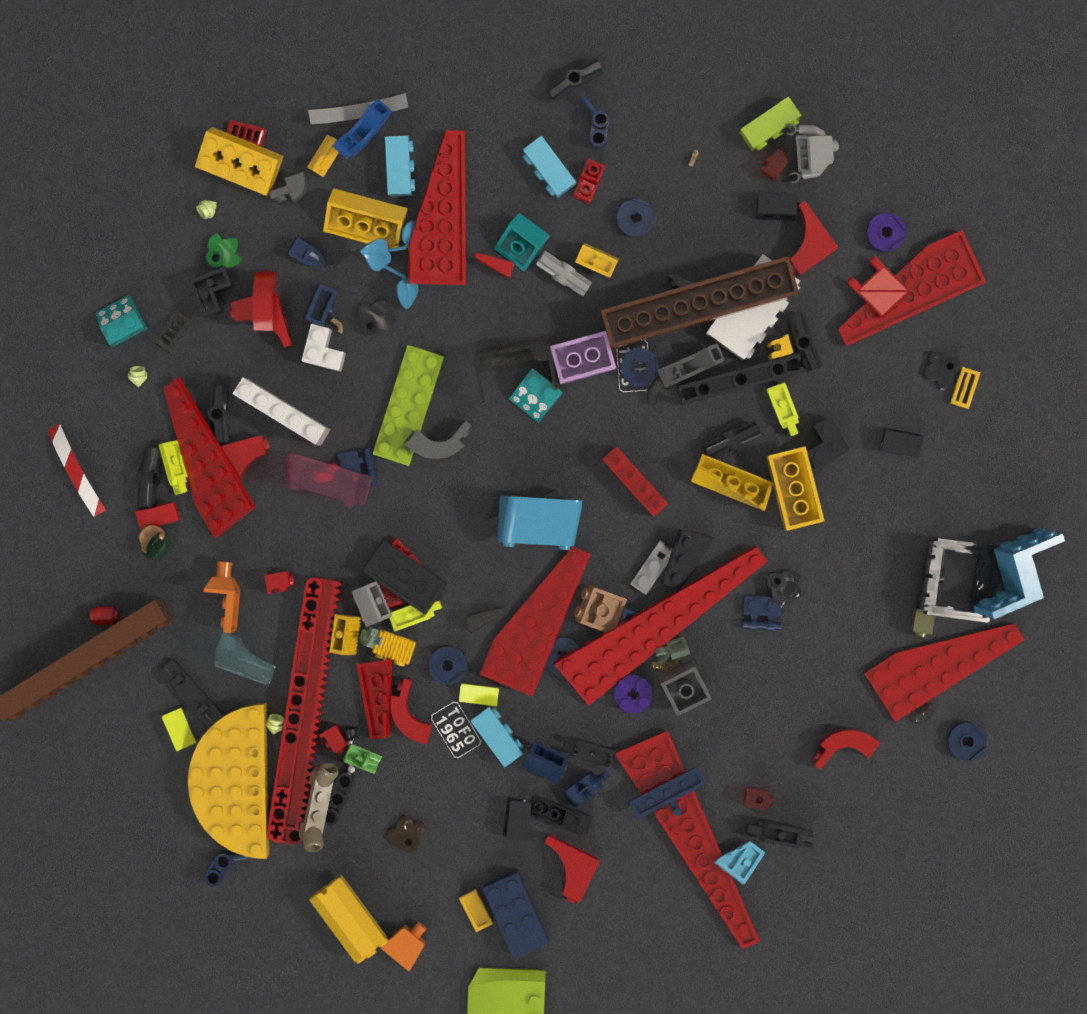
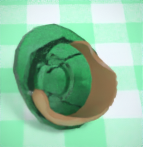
[139,525,171,560]

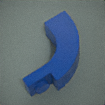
[333,99,393,159]

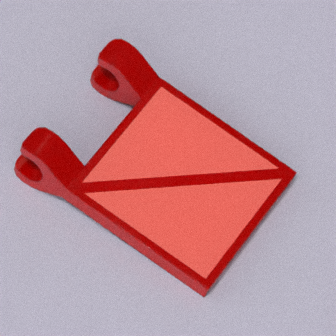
[847,256,911,318]

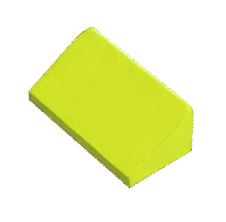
[459,682,499,706]
[162,708,196,751]

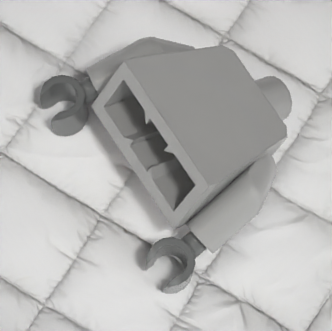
[784,123,839,183]

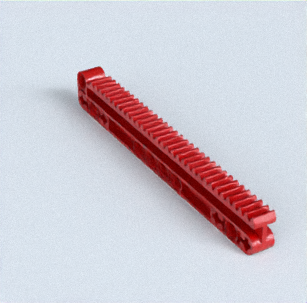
[267,577,343,845]

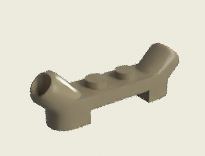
[299,762,339,852]

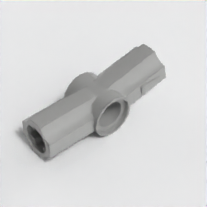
[535,251,592,296]

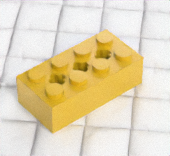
[195,127,284,195]

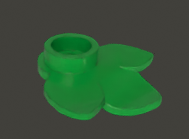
[206,233,242,268]

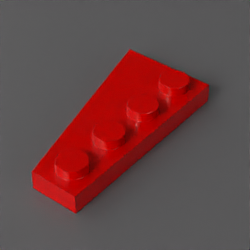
[356,659,392,740]

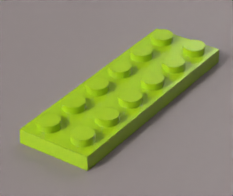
[373,345,444,466]

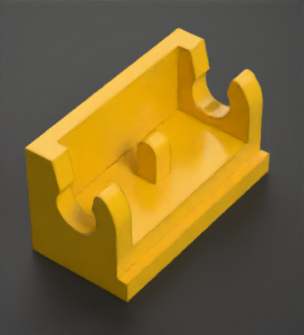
[575,243,619,278]
[767,334,793,361]

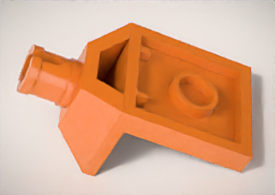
[204,561,240,633]

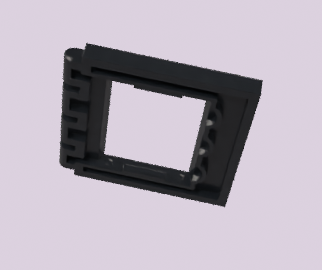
[918,538,999,623]

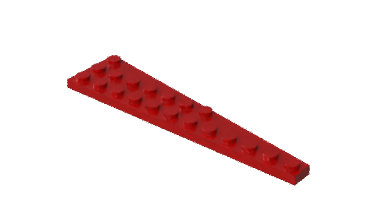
[553,545,768,705]
[615,730,760,949]

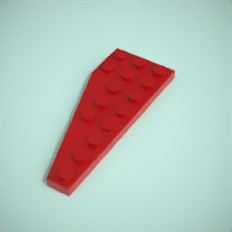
[408,130,466,285]

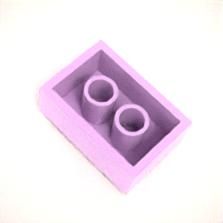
[550,331,616,385]

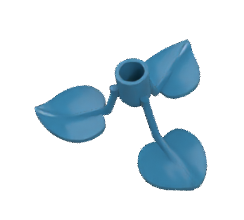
[360,220,418,309]

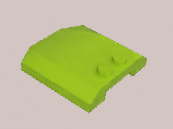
[467,966,546,1014]

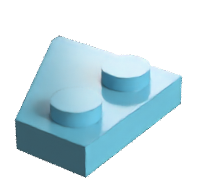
[714,841,765,884]

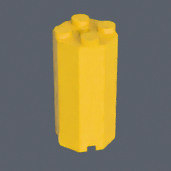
[309,874,389,964]

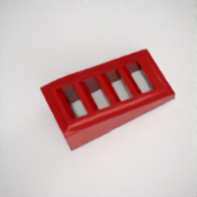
[226,120,267,147]
[475,253,514,279]

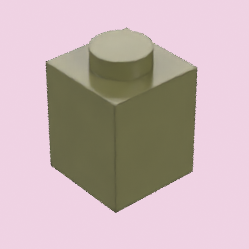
[910,608,935,637]

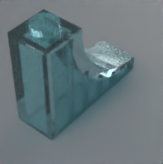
[215,632,276,686]

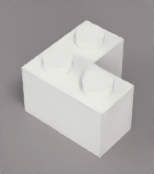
[302,324,346,372]

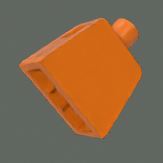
[381,922,427,971]

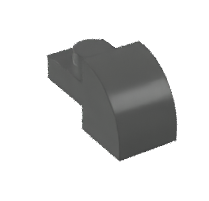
[269,172,307,203]

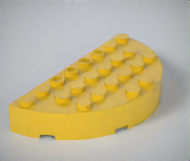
[188,703,269,859]

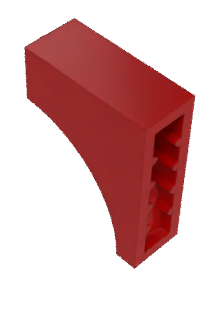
[790,201,838,277]
[229,290,293,348]
[221,435,270,481]
[545,833,600,903]

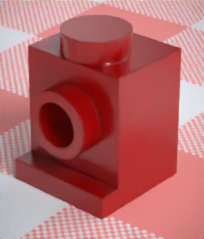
[264,571,295,594]
[319,724,349,755]

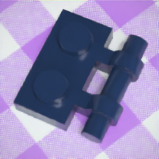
[338,448,378,492]
[742,595,782,632]

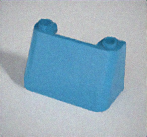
[497,496,582,550]

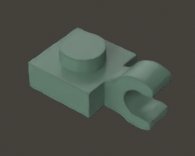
[359,625,383,648]
[655,636,690,663]

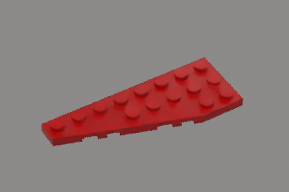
[838,230,986,347]
[164,378,256,538]
[479,547,591,697]
[864,623,1025,722]

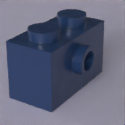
[303,282,338,327]
[522,741,569,783]

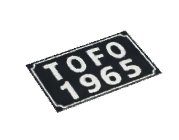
[616,339,652,393]
[428,699,484,761]

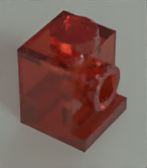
[759,149,789,181]
[743,785,773,811]

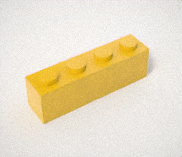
[691,454,773,511]

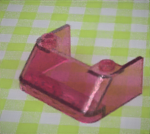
[285,452,373,507]

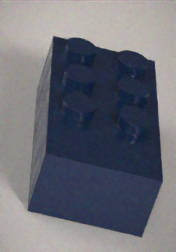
[482,869,549,959]

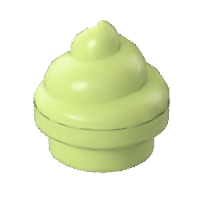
[196,200,217,219]
[128,366,147,387]
[266,714,284,734]

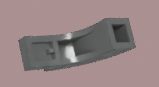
[657,343,725,388]
[402,420,471,459]

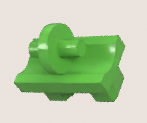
[343,743,382,774]

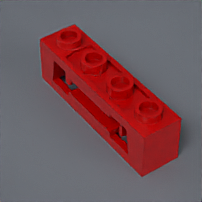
[602,447,668,517]

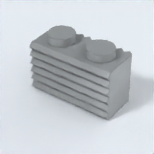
[351,581,392,627]

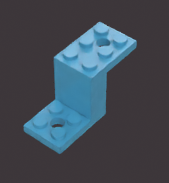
[973,528,1065,619]

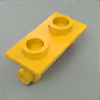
[307,135,339,177]

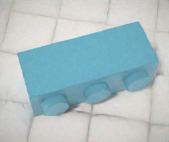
[385,136,415,197]
[522,136,576,198]
[471,706,524,768]

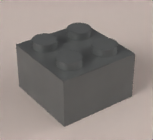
[658,660,712,716]

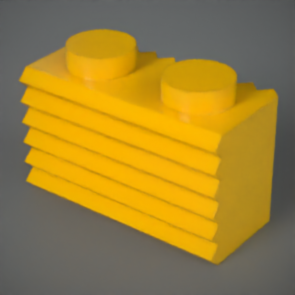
[329,614,361,655]
[372,629,417,666]

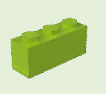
[739,97,802,151]

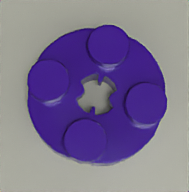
[866,213,906,252]
[614,674,653,713]

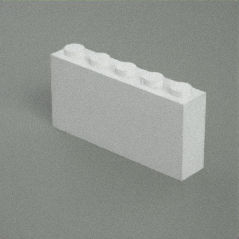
[706,254,800,360]
[233,377,331,446]

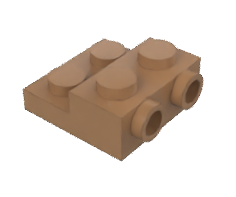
[574,585,627,632]

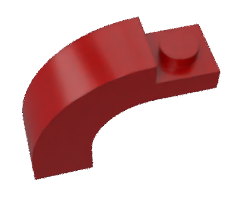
[253,270,278,331]
[390,677,432,744]
[812,728,880,770]

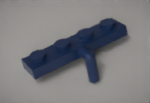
[629,766,706,819]

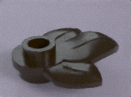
[387,815,425,853]

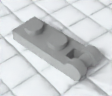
[630,540,672,595]

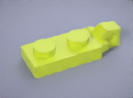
[766,382,799,437]
[159,440,187,495]
[389,601,442,632]

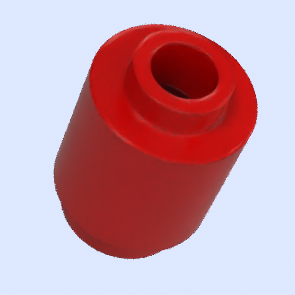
[90,606,120,625]

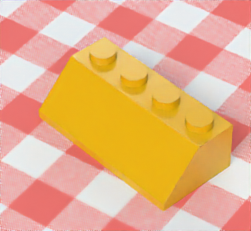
[323,188,408,249]
[766,446,824,531]

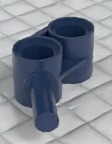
[580,95,610,149]
[563,771,610,808]
[204,851,252,887]

